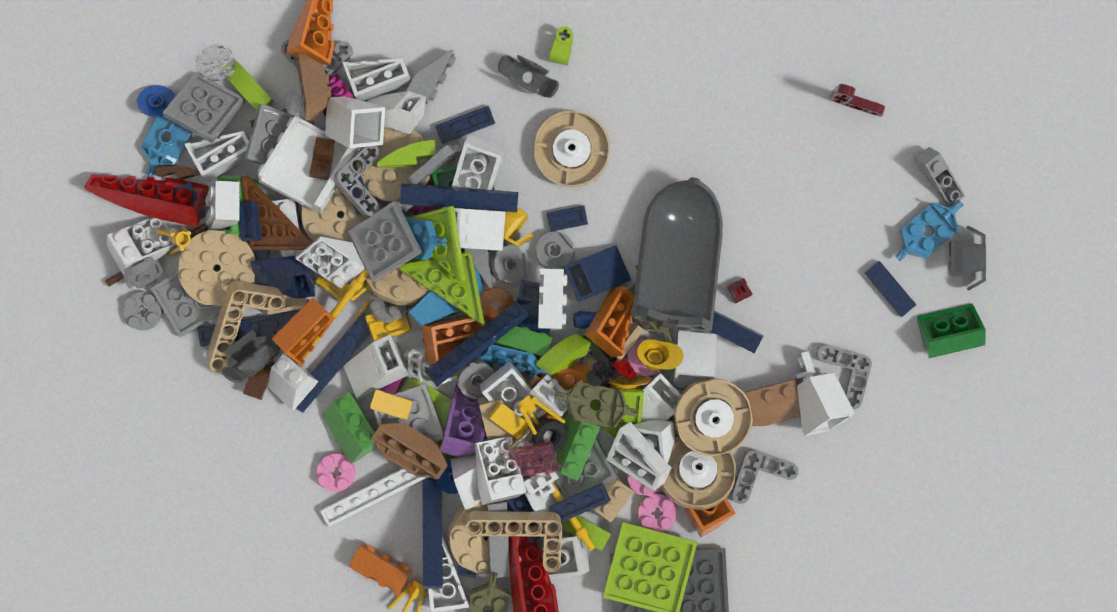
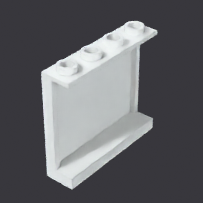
[257,112,359,214]

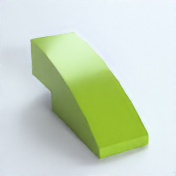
[223,60,274,111]
[377,140,437,168]
[536,333,591,375]
[553,515,611,551]

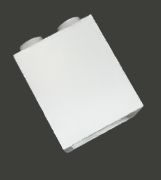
[325,96,385,148]
[672,329,717,389]
[797,372,855,436]

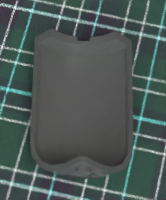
[632,177,723,331]

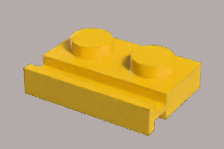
[365,314,411,342]

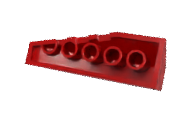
[84,174,209,227]
[508,522,559,612]

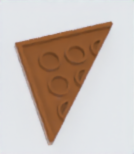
[241,175,312,250]

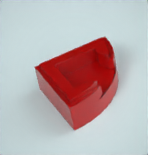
[612,360,637,379]

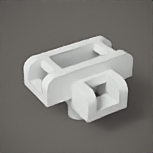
[404,349,434,382]
[524,462,559,498]

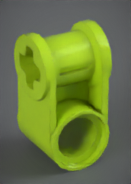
[549,26,573,65]

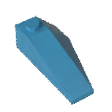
[408,267,486,327]

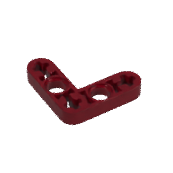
[830,84,885,117]

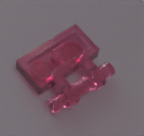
[513,441,561,477]

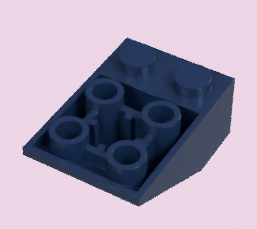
[564,245,631,303]
[250,255,315,299]
[517,280,550,336]

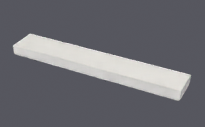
[319,468,425,527]

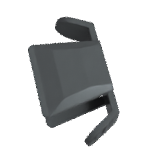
[498,55,559,98]
[949,225,986,291]
[222,330,280,383]

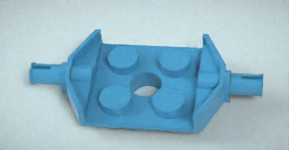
[141,116,192,177]
[895,200,964,261]
[406,218,447,260]
[475,344,550,379]

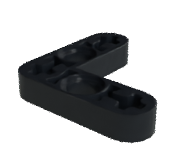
[583,335,621,387]

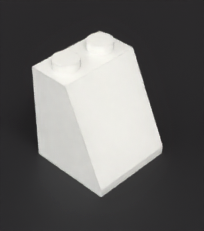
[451,452,481,510]

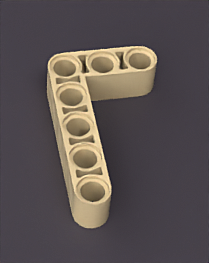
[206,281,285,373]
[465,511,562,572]

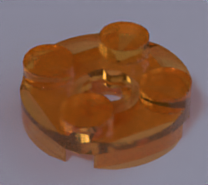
[480,287,515,323]

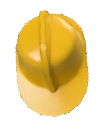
[637,339,683,370]
[608,375,652,389]

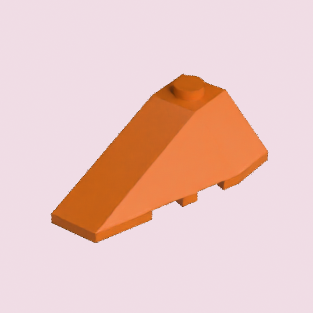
[286,0,334,65]
[684,498,736,538]

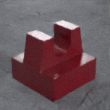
[727,278,753,304]

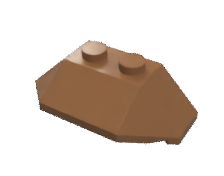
[297,53,331,121]
[371,423,448,479]

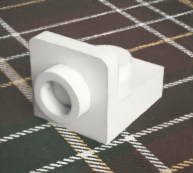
[794,351,815,381]

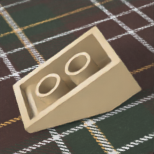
[593,478,634,522]

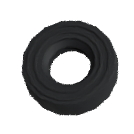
[532,419,567,454]

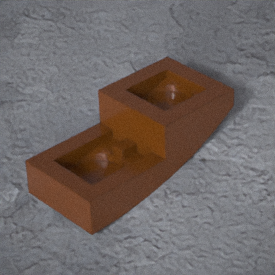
[309,137,335,180]
[155,166,200,180]
[243,362,275,400]

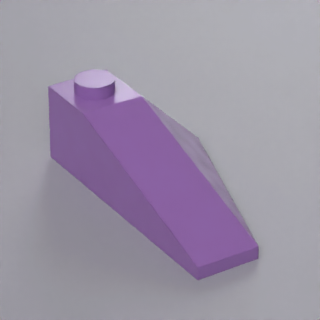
[440,381,485,456]

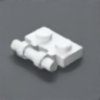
[529,374,569,417]

